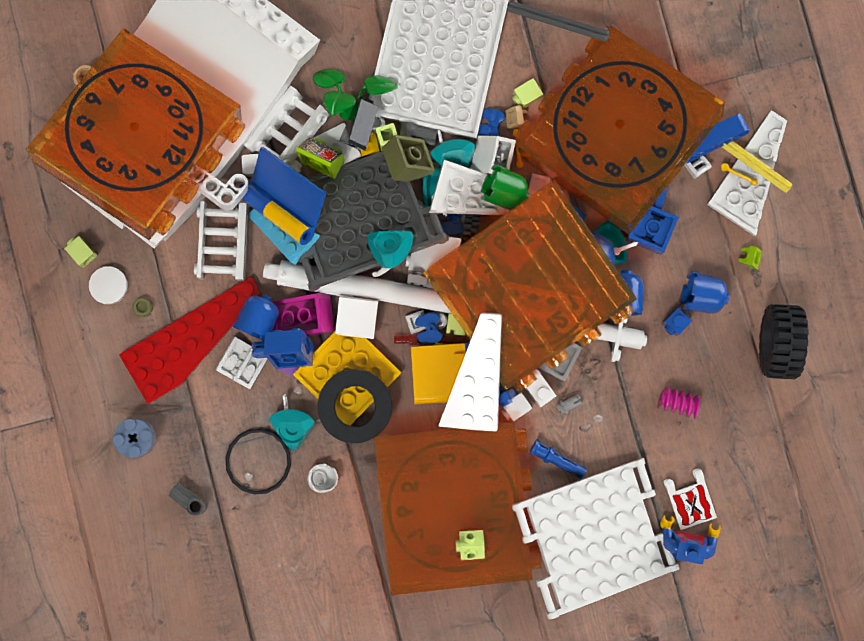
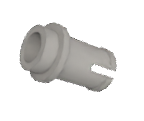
[556,394,582,415]

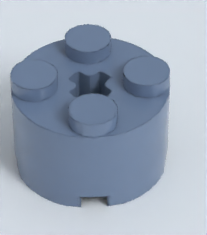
[113,419,156,458]

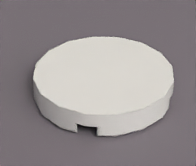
[89,266,128,304]

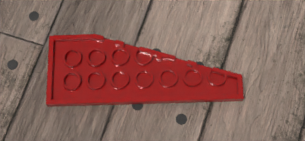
[119,277,262,404]

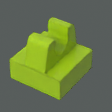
[738,246,763,270]

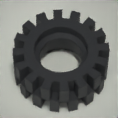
[462,214,481,247]

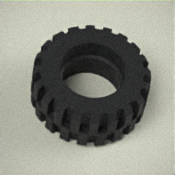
[759,304,809,380]

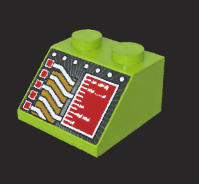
[296,137,345,179]

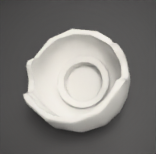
[307,464,339,493]

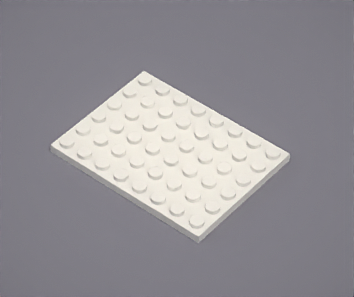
[369,0,509,139]

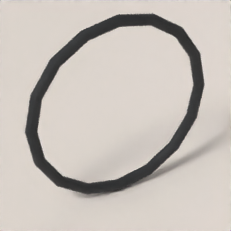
[225,429,291,495]

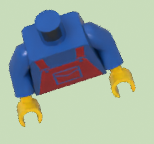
[660,515,721,564]

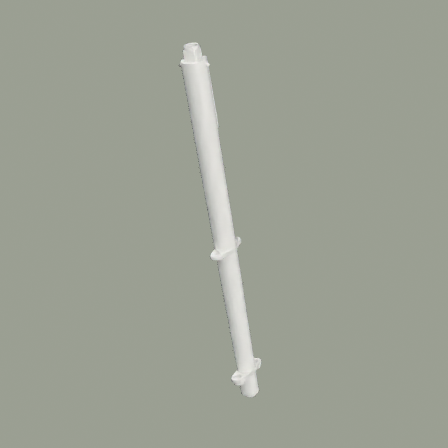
[263,260,647,362]

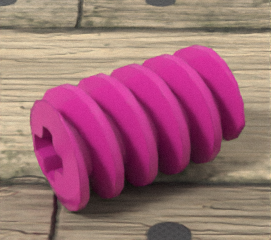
[657,386,700,419]

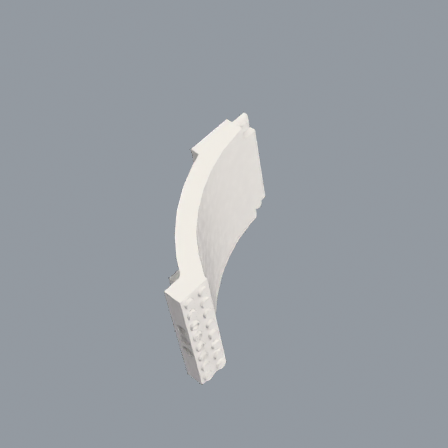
[32,0,320,248]

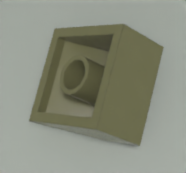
[382,135,435,182]

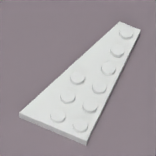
[707,110,787,236]
[429,160,551,216]
[439,313,502,432]

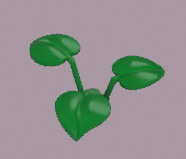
[313,69,398,120]

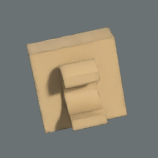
[505,106,528,129]

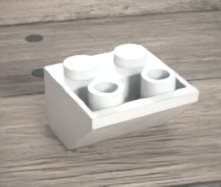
[470,136,516,176]

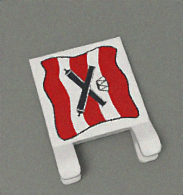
[663,468,717,530]

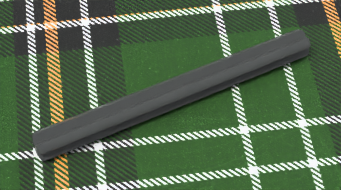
[507,0,610,42]

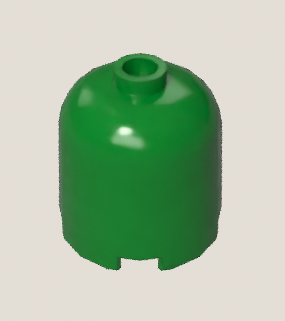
[480,164,529,210]

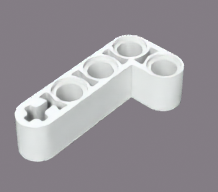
[172,154,248,211]

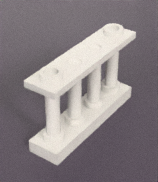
[244,85,329,167]
[194,201,249,281]

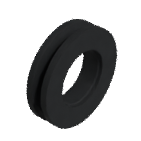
[318,369,392,443]

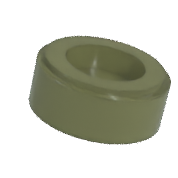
[132,298,153,317]

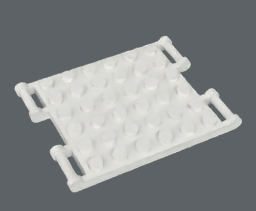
[511,458,680,619]

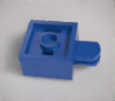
[615,202,679,255]
[251,328,314,369]

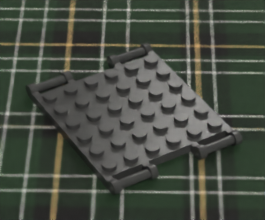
[299,151,449,291]

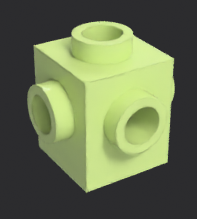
[456,530,485,560]

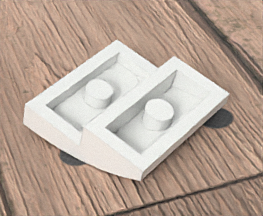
[215,336,267,389]

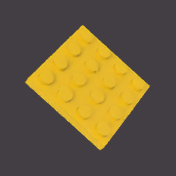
[293,331,402,426]

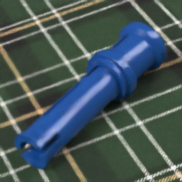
[529,439,587,479]

